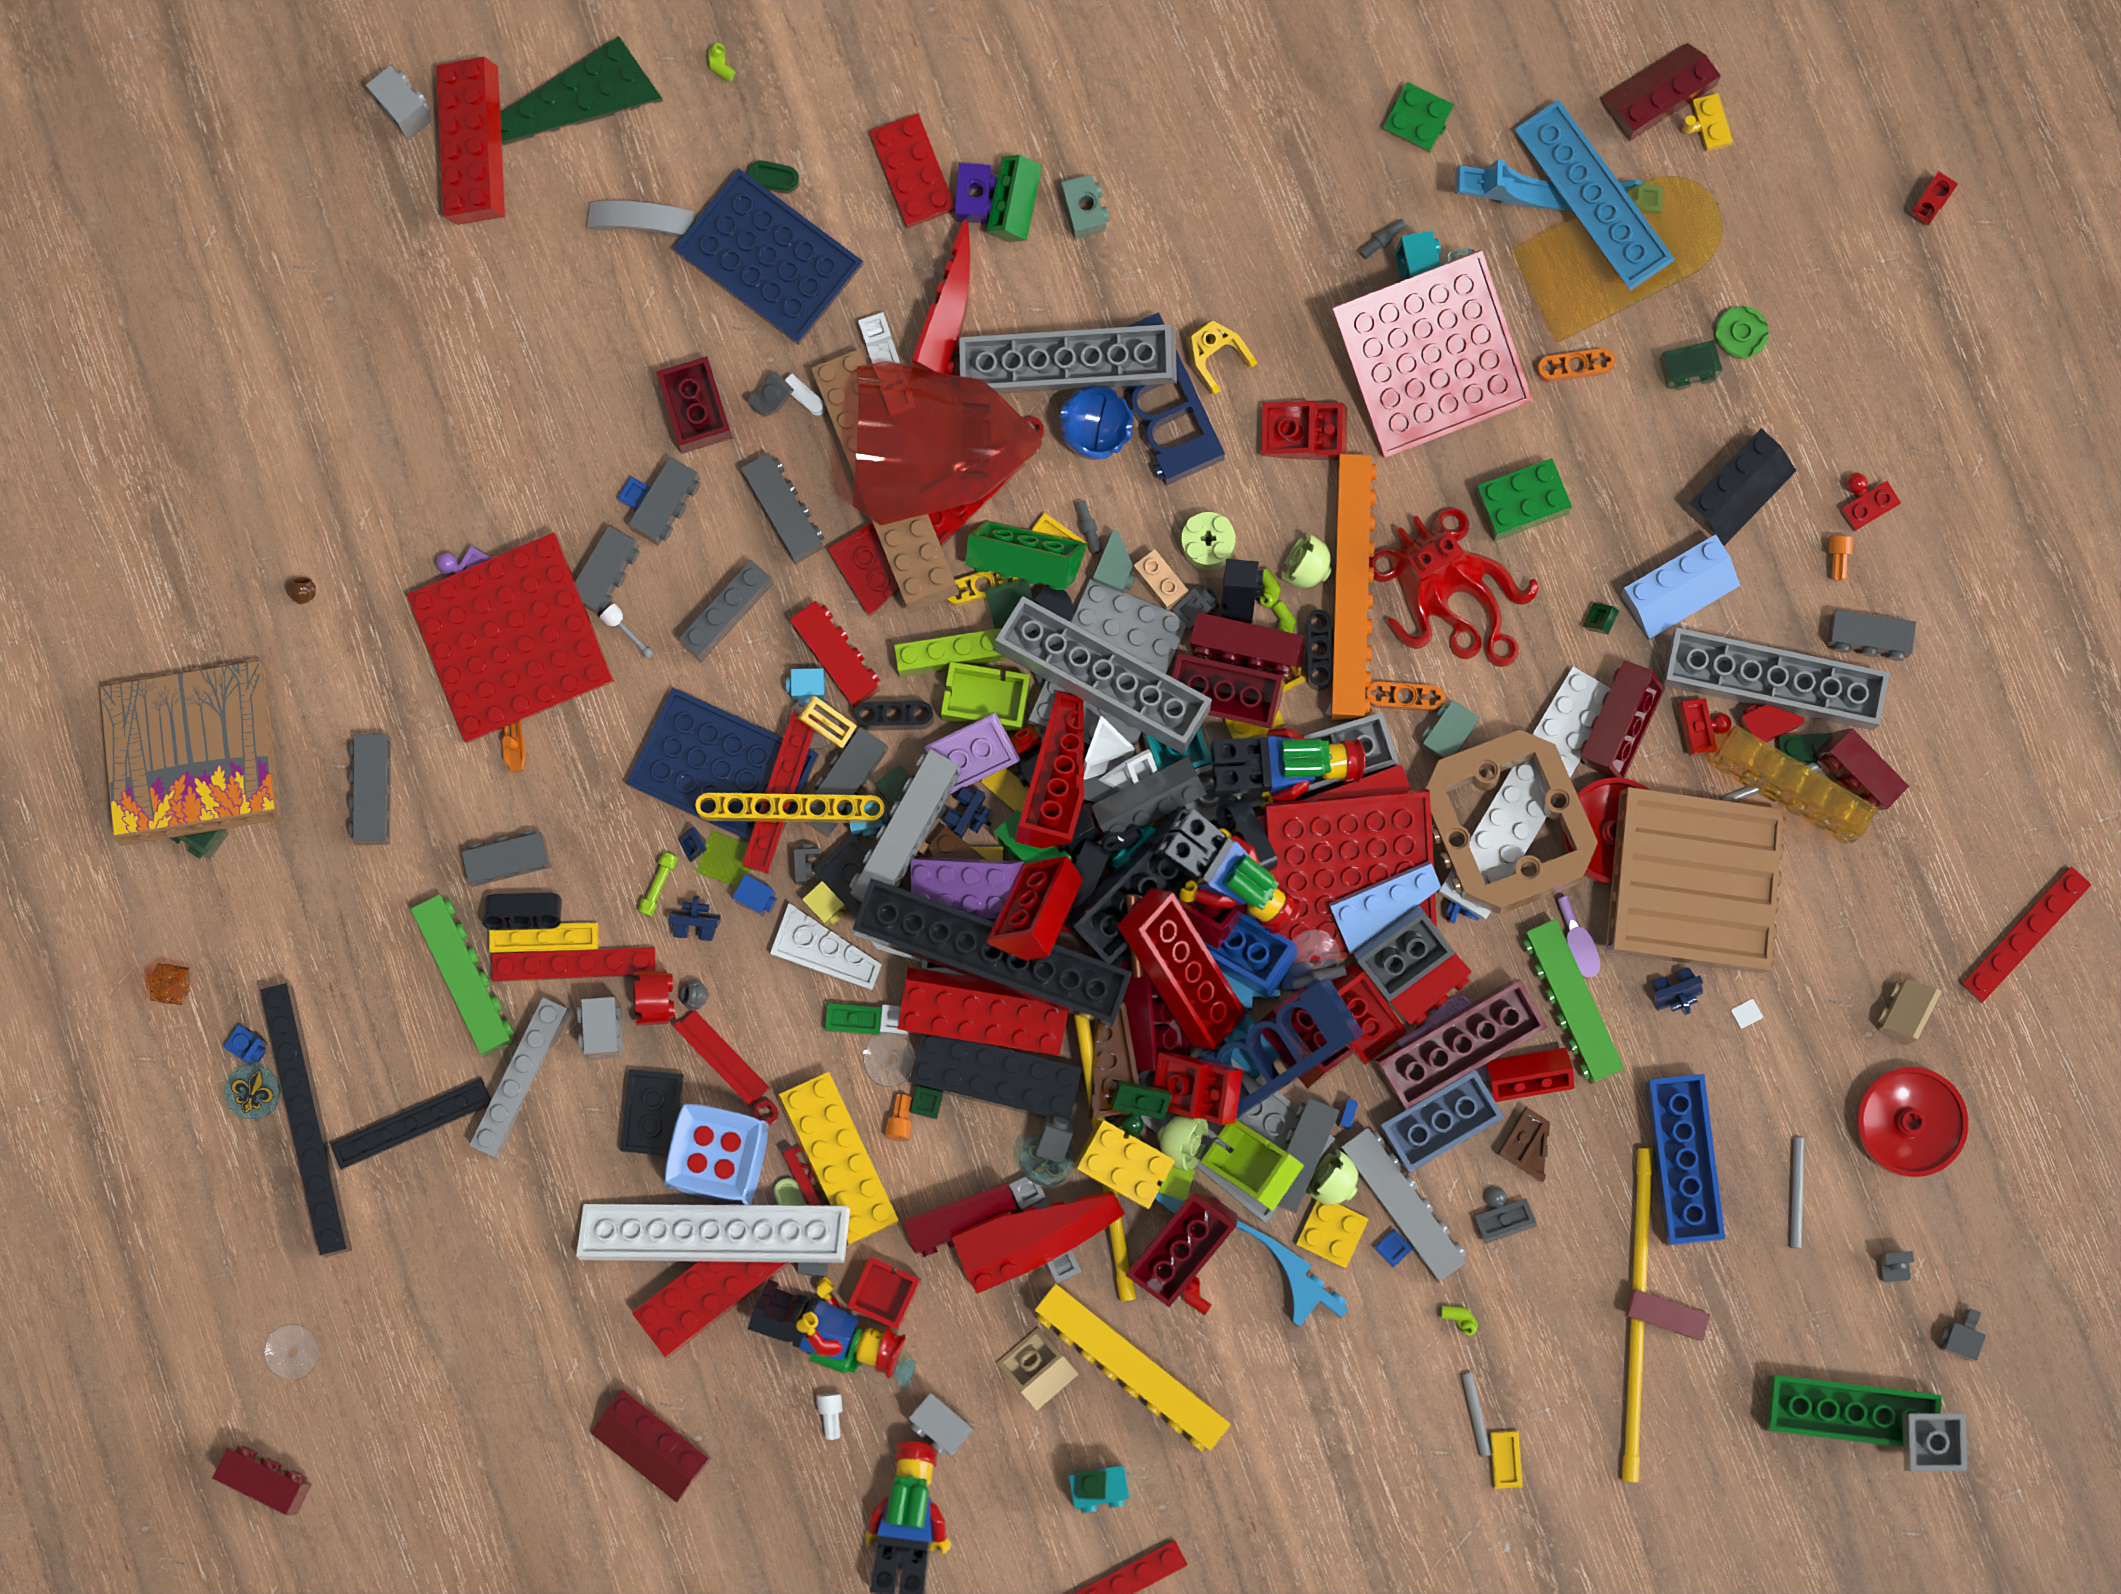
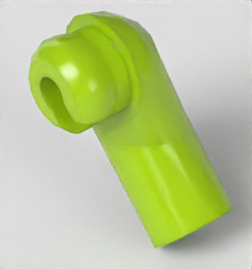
[708,43,736,82]
[1260,568,1281,608]
[1272,601,1296,633]
[1441,1305,1478,1336]

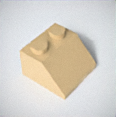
[1877,979,1942,1045]
[996,1327,1079,1411]

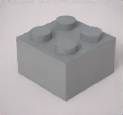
[366,65,432,141]
[577,997,623,1059]
[909,1393,975,1456]
[1902,1414,1967,1471]

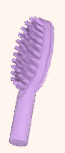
[1558,896,1600,978]
[1396,995,1471,1046]

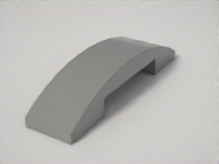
[587,201,695,238]
[1009,1175,1082,1284]

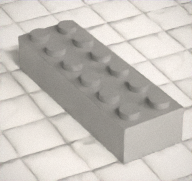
[849,749,962,902]

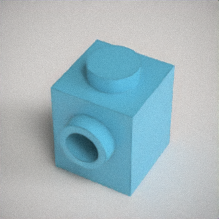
[786,669,825,705]
[847,803,888,837]

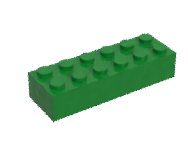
[1765,1375,1942,1448]

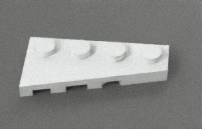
[770,903,882,991]

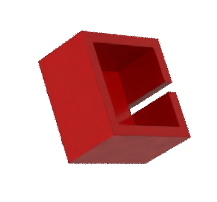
[847,1256,922,1331]

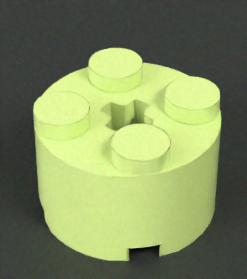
[1182,512,1235,571]

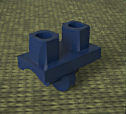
[944,787,992,839]
[668,895,721,941]
[1653,967,1703,1016]

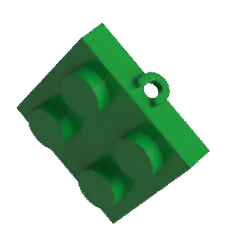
[1383,81,1454,153]

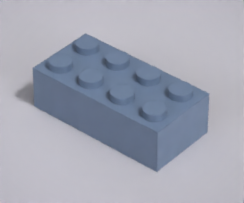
[1379,1070,1504,1175]

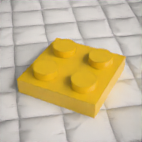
[1296,1201,1369,1269]

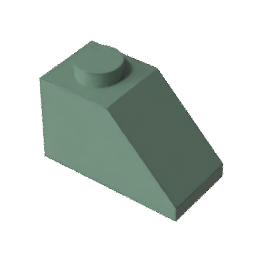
[1093,529,1136,593]

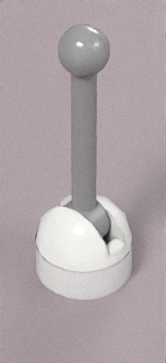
[599,603,653,658]

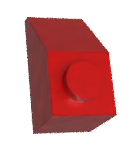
[1739,704,1806,749]

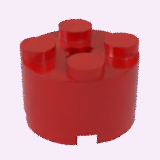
[633,970,675,1026]

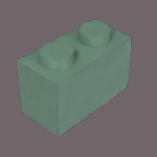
[1420,700,1480,760]

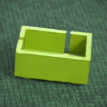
[941,662,1031,732]
[1201,1120,1304,1211]

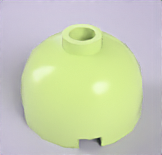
[1281,533,1332,588]
[1158,1115,1208,1171]
[1306,1149,1358,1206]

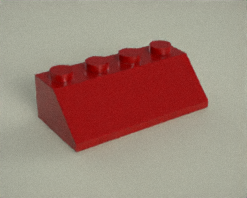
[987,856,1083,960]

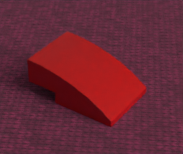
[1261,401,1348,460]
[1154,1052,1243,1125]

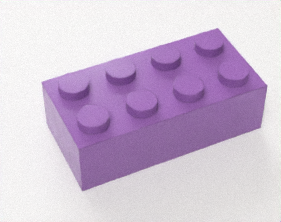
[911,857,1024,918]

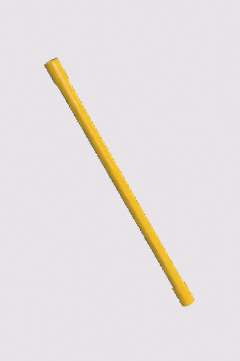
[1074,1015,1136,1302]
[1622,1148,1654,1483]

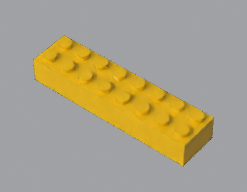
[1035,1284,1231,1452]

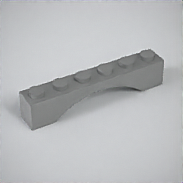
[469,997,571,1160]

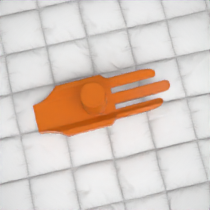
[502,721,526,773]

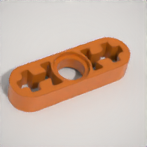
[1537,348,1615,382]
[1366,681,1445,712]

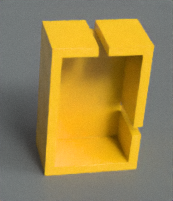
[1072,1120,1175,1209]

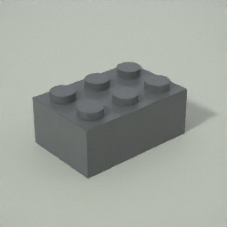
[1353,904,1455,1002]

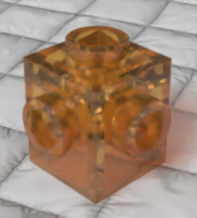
[146,963,190,1005]

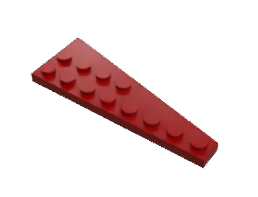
[828,440,1025,617]

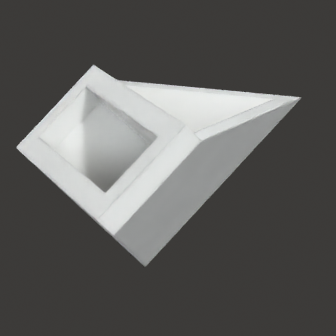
[1084,716,1135,780]
[1098,749,1158,791]

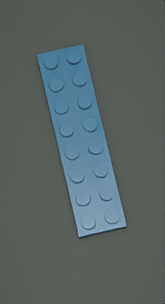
[1515,99,1675,291]

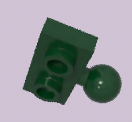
[1110,1080,1172,1135]

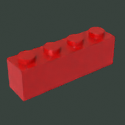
[790,601,880,709]

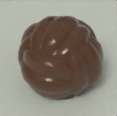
[287,577,316,604]

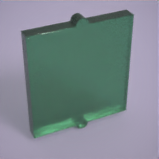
[984,579,1033,630]

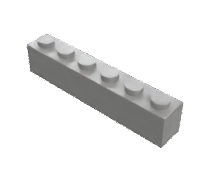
[1340,1128,1466,1283]

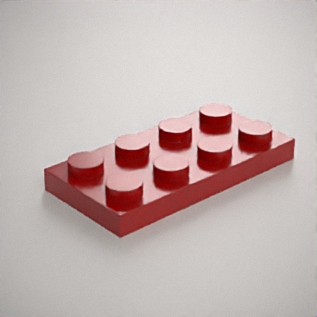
[869,113,956,228]

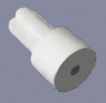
[817,1392,843,1440]

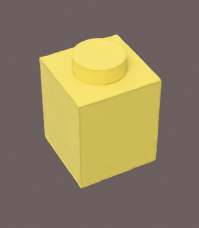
[802,881,846,926]

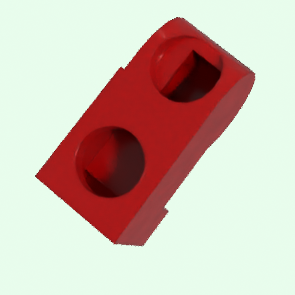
[1911,171,1958,226]

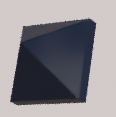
[678,827,707,862]

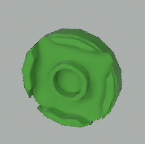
[1715,306,1769,359]

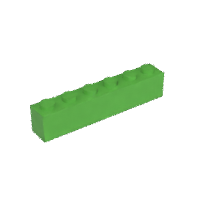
[411,894,515,1057]
[1522,919,1625,1084]

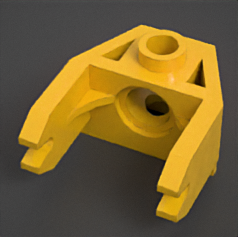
[1185,320,1257,395]

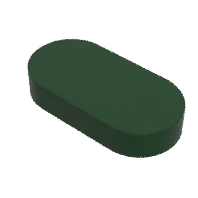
[747,160,800,194]

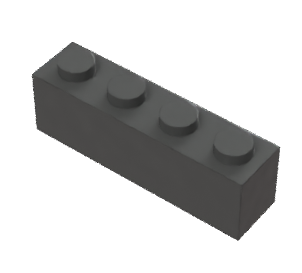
[741,453,824,564]
[679,560,773,662]
[804,727,888,838]
[349,734,391,845]
[1091,757,1207,835]
[1277,1098,1340,1214]

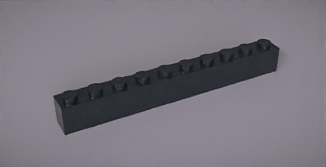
[260,983,352,1257]

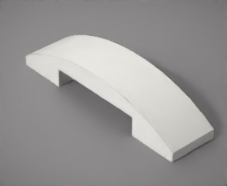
[858,312,916,416]

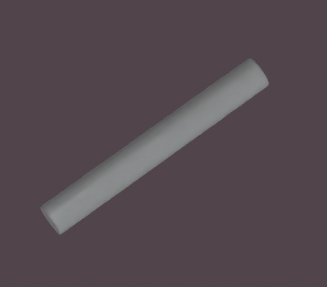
[1462,1373,1492,1457]

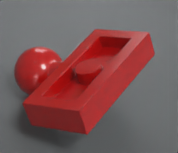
[1840,472,1901,531]
[1677,698,1732,756]

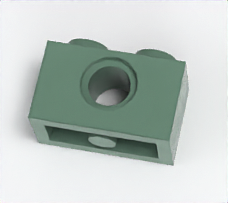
[1061,174,1109,239]

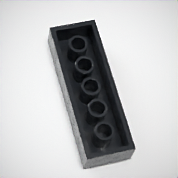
[1064,807,1193,964]
[909,1034,1083,1123]

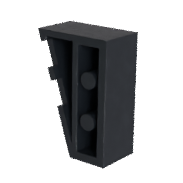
[1220,559,1263,624]

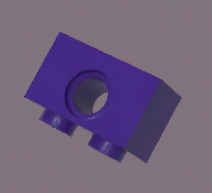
[955,163,996,224]

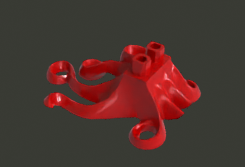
[1369,508,1538,667]

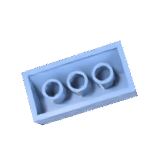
[1620,534,1740,640]

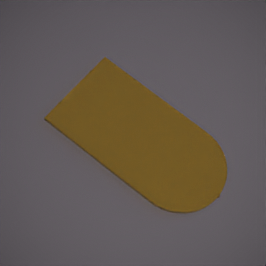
[1512,176,1722,343]

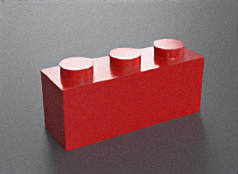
[1387,953,1472,1027]
[1486,1047,1575,1102]

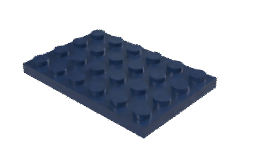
[673,168,864,345]
[626,688,819,841]

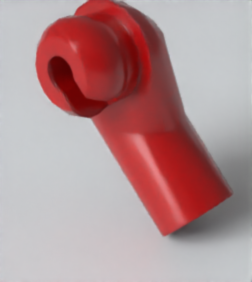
[1183,1276,1212,1316]

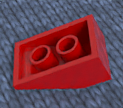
[1330,962,1407,1065]

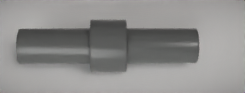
[1359,219,1407,259]
[1076,500,1102,554]
[1291,965,1347,990]

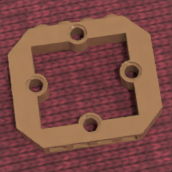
[1426,729,1598,914]

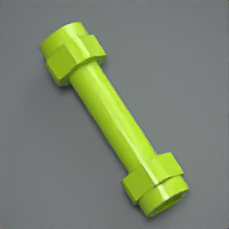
[637,852,678,917]

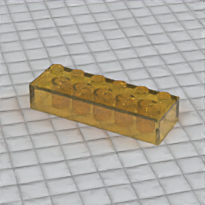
[1711,725,1878,844]

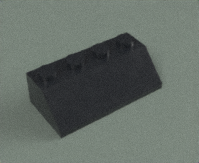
[1685,428,1797,547]

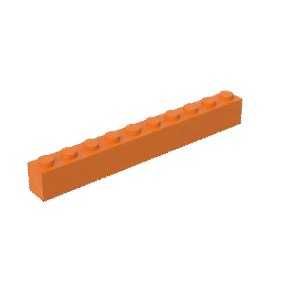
[1331,454,1377,721]

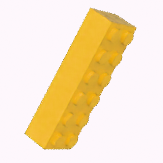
[778,1072,899,1247]

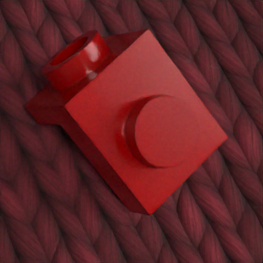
[1009,725,1042,759]

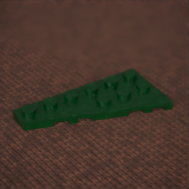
[500,36,663,145]

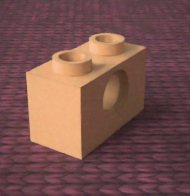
[1134,549,1188,611]

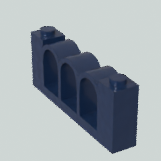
[1121,312,1225,486]
[1197,978,1364,1119]

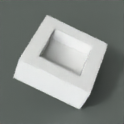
[880,1005,908,1035]

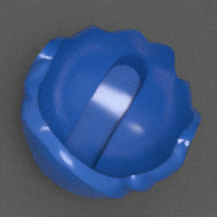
[1059,386,1134,460]

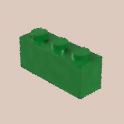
[986,155,1042,242]

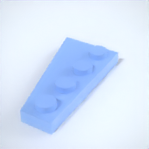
[1329,861,1441,954]

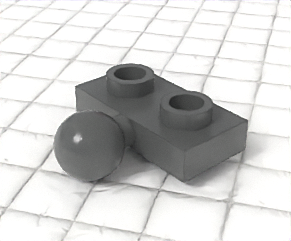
[1475,1186,1536,1244]

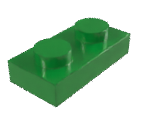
[825,1003,882,1036]

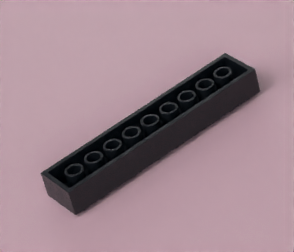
[851,878,1132,1027]

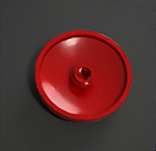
[1562,778,1650,886]
[1856,1067,1969,1178]

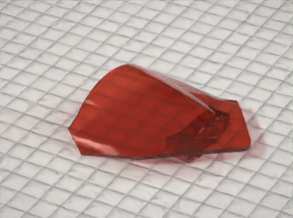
[853,361,1042,526]

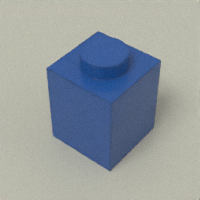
[732,874,777,917]

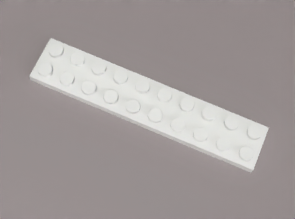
[1438,667,1611,921]
[576,1204,850,1263]

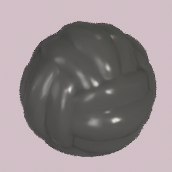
[680,979,709,1010]

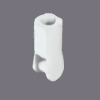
[785,374,826,416]

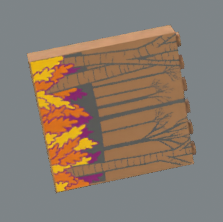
[100,659,281,846]

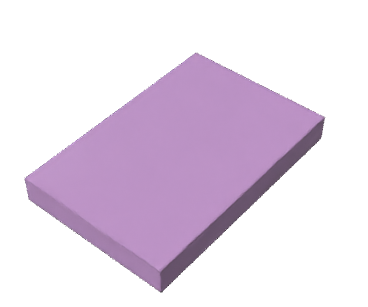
[924,712,1020,794]

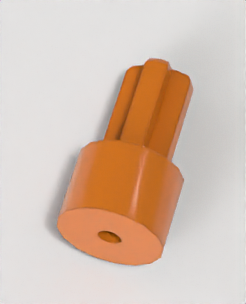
[1828,536,1854,581]
[885,1094,912,1141]

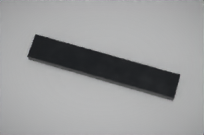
[330,1078,492,1170]

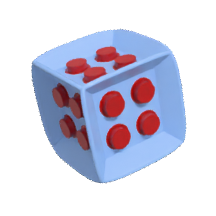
[664,1103,769,1205]

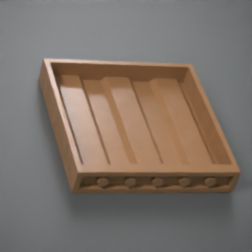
[1605,787,1786,973]

